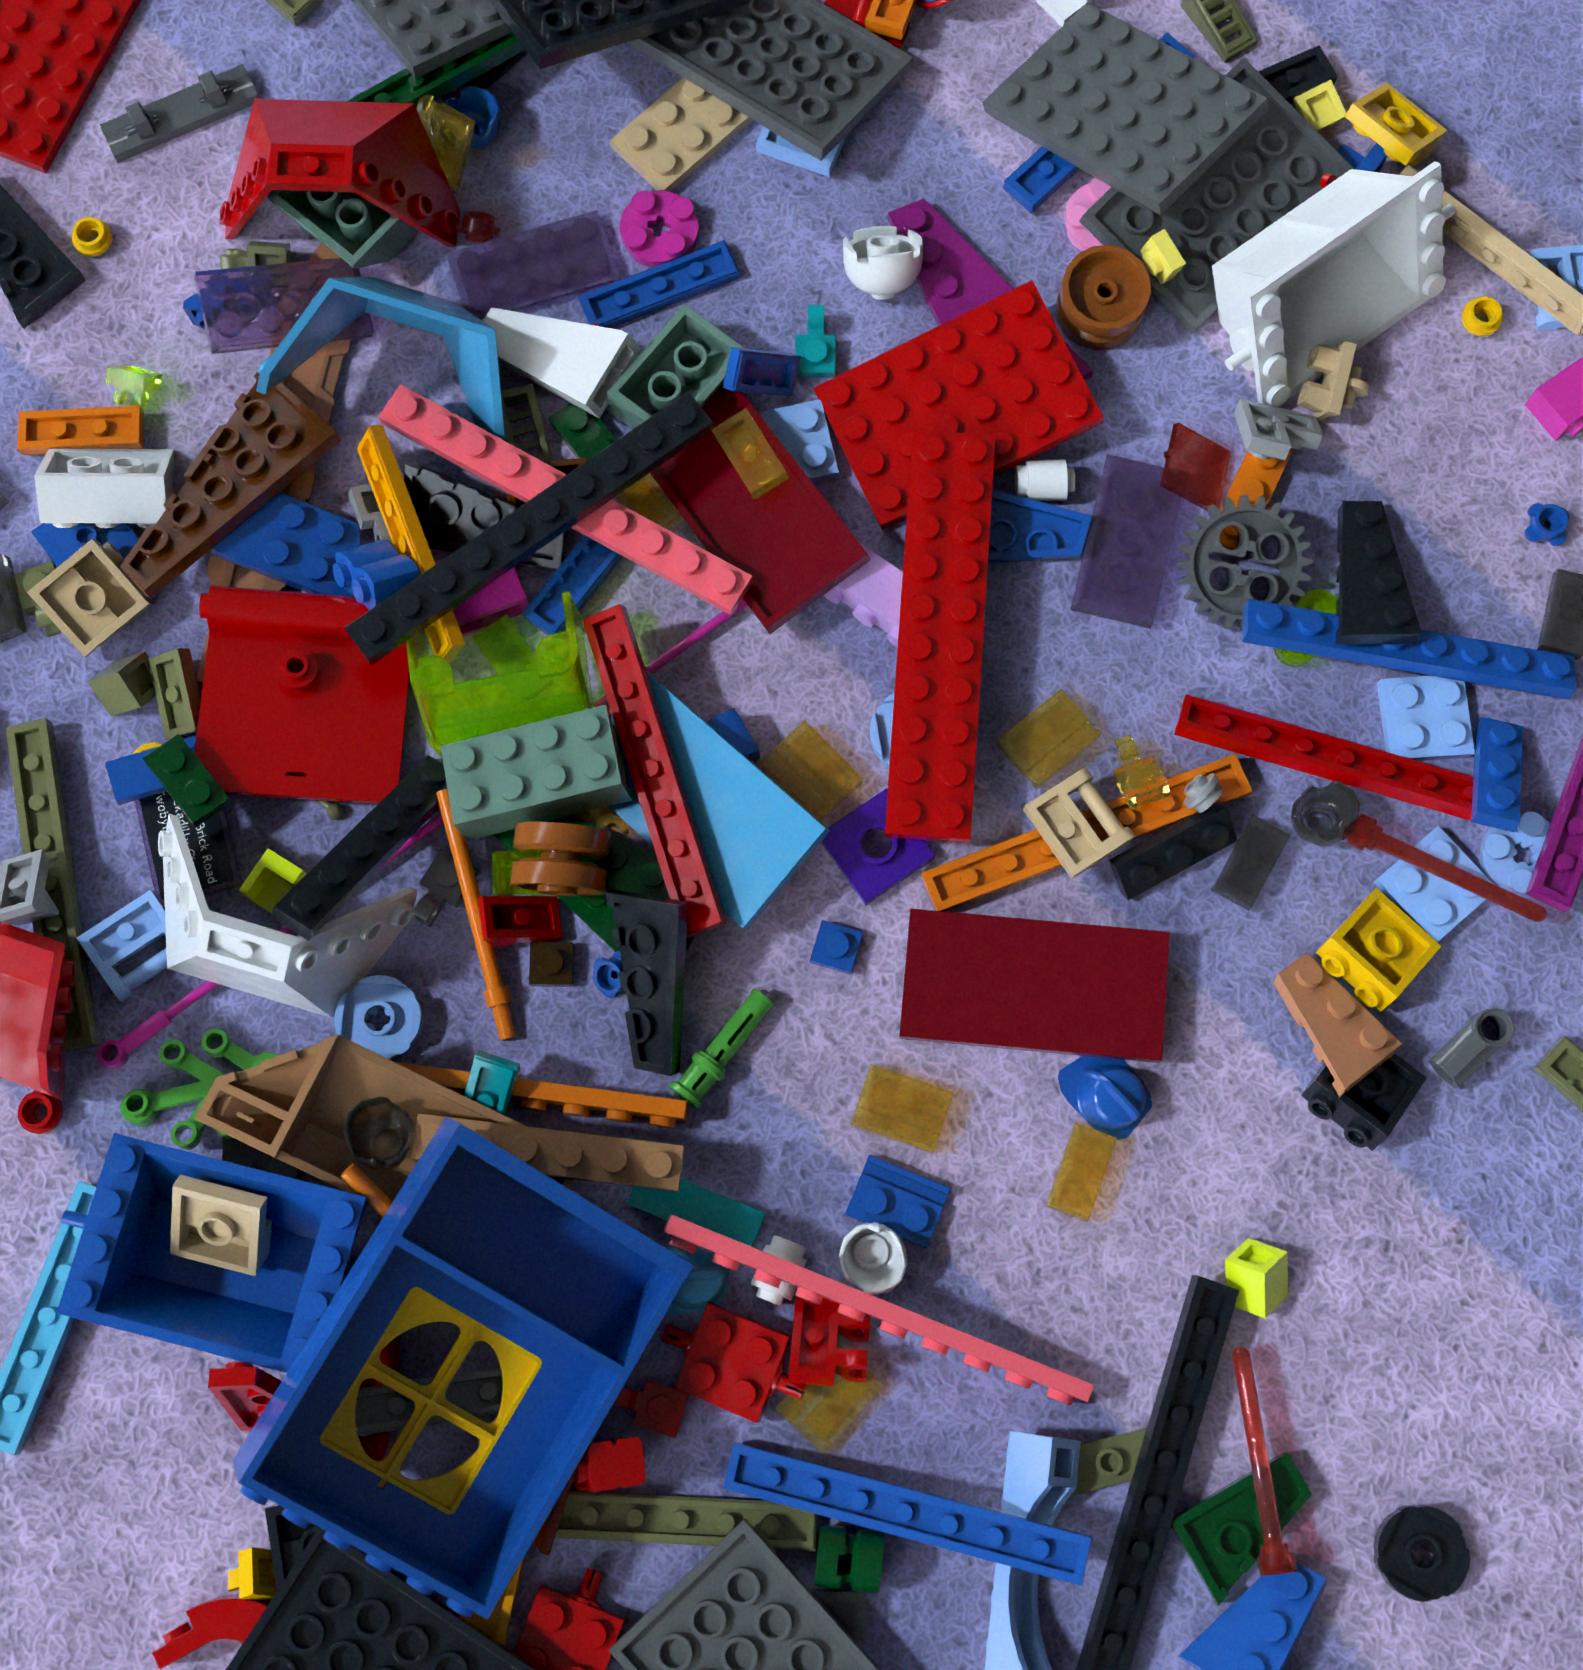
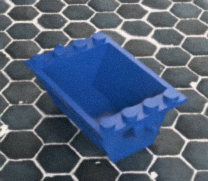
[56,1133,368,1373]

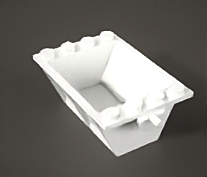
[1212,161,1455,407]

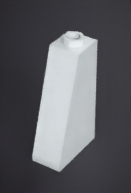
[482,307,641,418]

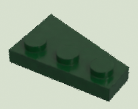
[1171,1452,1312,1606]

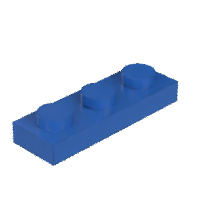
[1471,717,1523,832]

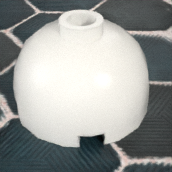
[843,226,923,300]

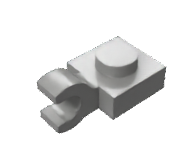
[348,483,393,545]

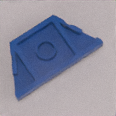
[212,492,360,597]

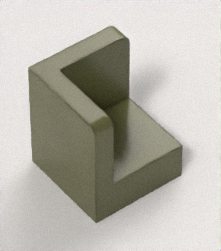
[88,651,156,716]

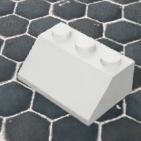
[34,449,174,528]

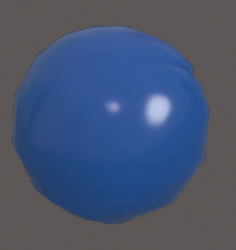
[439,86,500,150]

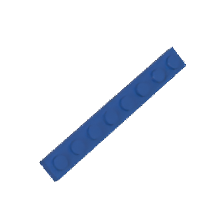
[1242,599,1576,699]
[723,1442,1093,1586]

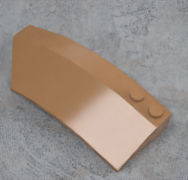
[194,1034,577,1202]

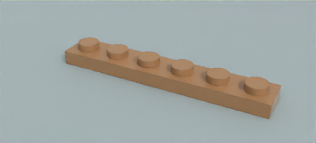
[410,1113,685,1192]

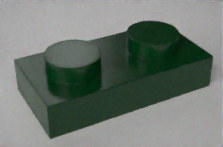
[548,403,616,460]
[142,734,231,828]

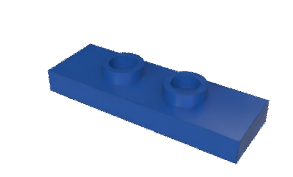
[522,535,623,641]

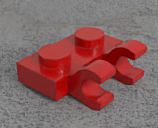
[788,1296,870,1386]

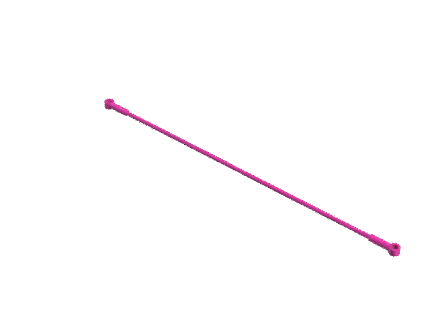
[97,599,748,1069]

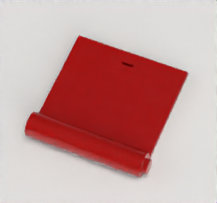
[194,585,413,804]

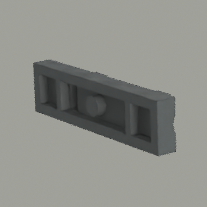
[100,64,260,163]

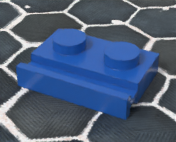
[845,1155,951,1249]

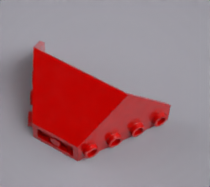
[219,99,460,247]
[0,924,75,1101]

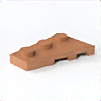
[1273,952,1402,1097]

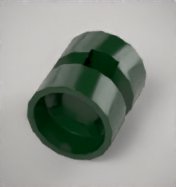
[814,1524,885,1594]

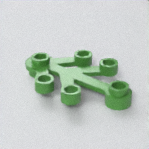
[120,1029,278,1150]

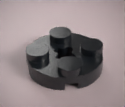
[1373,1505,1470,1602]

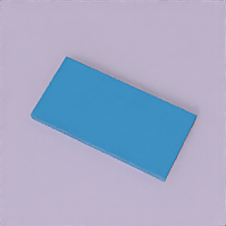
[609,670,831,930]

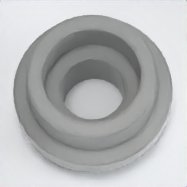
[1183,773,1223,813]

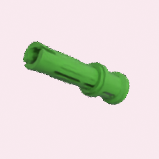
[668,988,775,1111]

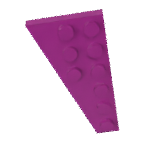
[887,199,1094,380]

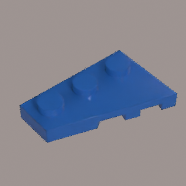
[988,489,1092,563]
[1179,1555,1328,1670]

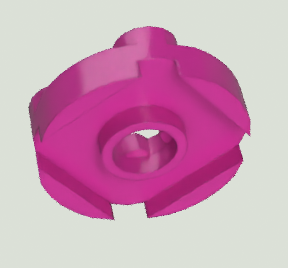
[619,190,699,268]

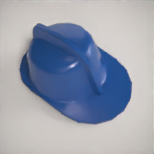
[1058,1056,1153,1140]

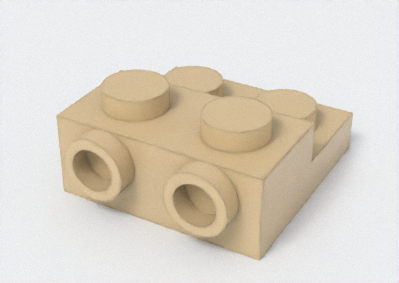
[27,539,153,657]
[170,1175,272,1277]

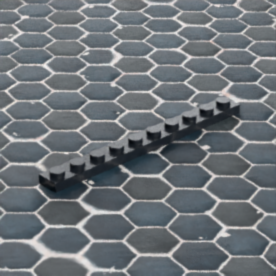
[344,392,714,666]
[1076,1275,1239,1670]

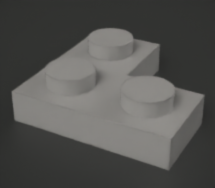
[1234,398,1323,460]

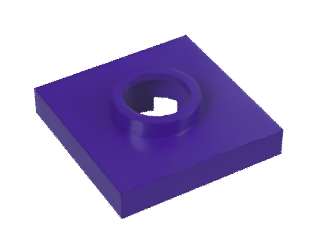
[821,788,935,906]

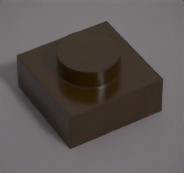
[529,942,575,987]

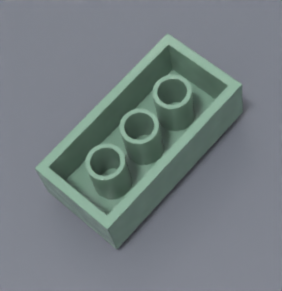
[440,705,632,841]

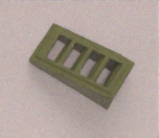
[1180,0,1258,63]
[501,383,553,462]

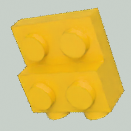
[1344,82,1448,167]
[1315,888,1442,1012]

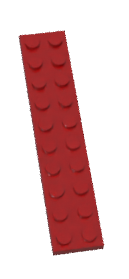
[884,430,996,843]

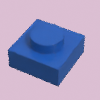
[810,920,863,975]

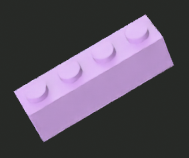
[823,541,903,648]

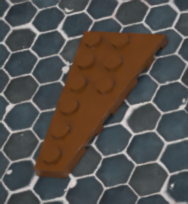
[120,371,341,599]

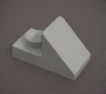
[0,849,59,926]

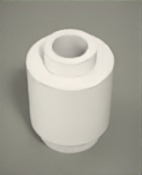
[1014,459,1075,502]
[750,1235,807,1306]

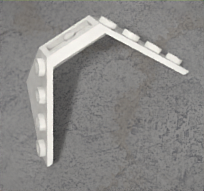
[158,814,418,1017]

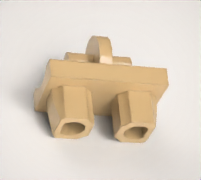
[1297,341,1370,422]

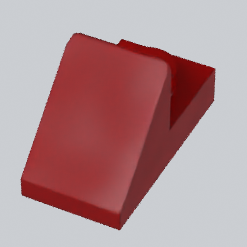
[478,896,563,949]

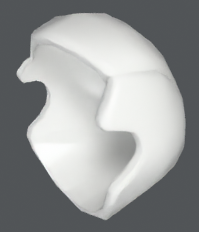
[839,1222,907,1295]

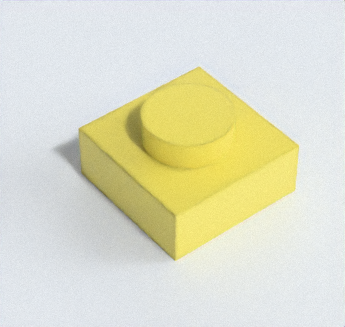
[1292,80,1346,132]
[1140,229,1186,285]

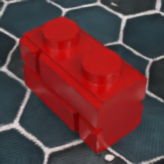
[567,1437,646,1492]

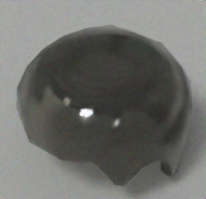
[1291,780,1360,847]
[343,1097,416,1170]

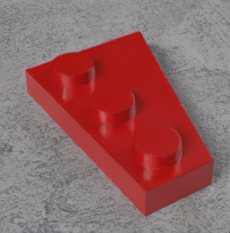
[208,1362,282,1431]

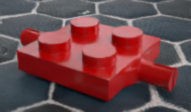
[661,1302,808,1423]
[514,1567,627,1670]

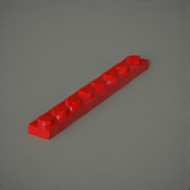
[582,604,727,938]
[1174,694,1507,831]

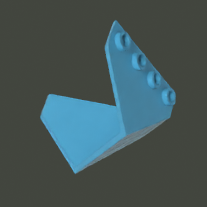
[256,277,507,442]

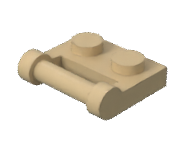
[1023,767,1136,879]

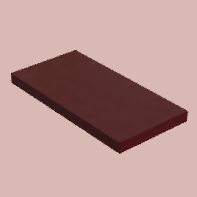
[650,382,871,634]
[899,909,1170,1063]

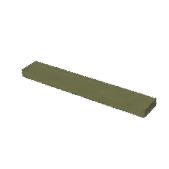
[542,1490,817,1551]

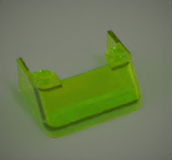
[406,592,594,757]

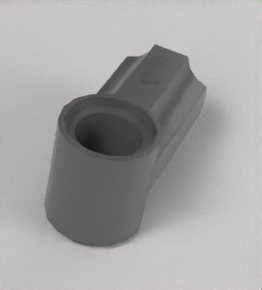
[1428,1008,1515,1089]

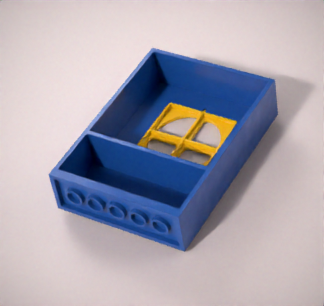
[232,1117,694,1619]

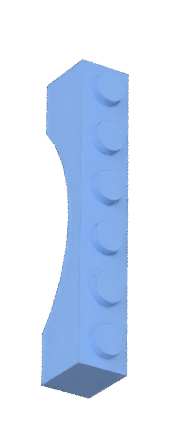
[985,1431,1081,1670]

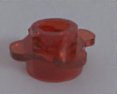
[455,211,500,243]

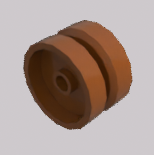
[1055,245,1151,350]
[510,822,611,896]

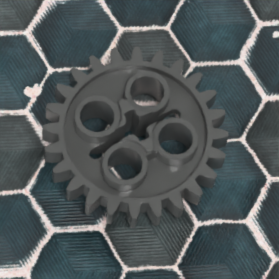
[1175,495,1314,631]

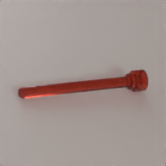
[1346,813,1547,922]
[1232,1346,1297,1576]

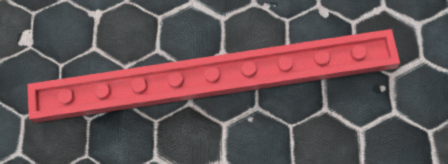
[378,384,753,616]
[663,1215,1094,1406]

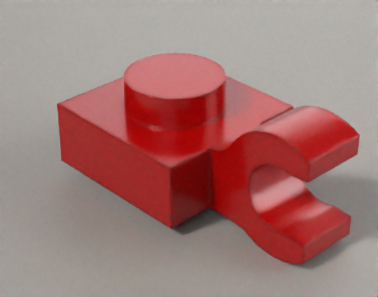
[613,1380,689,1438]

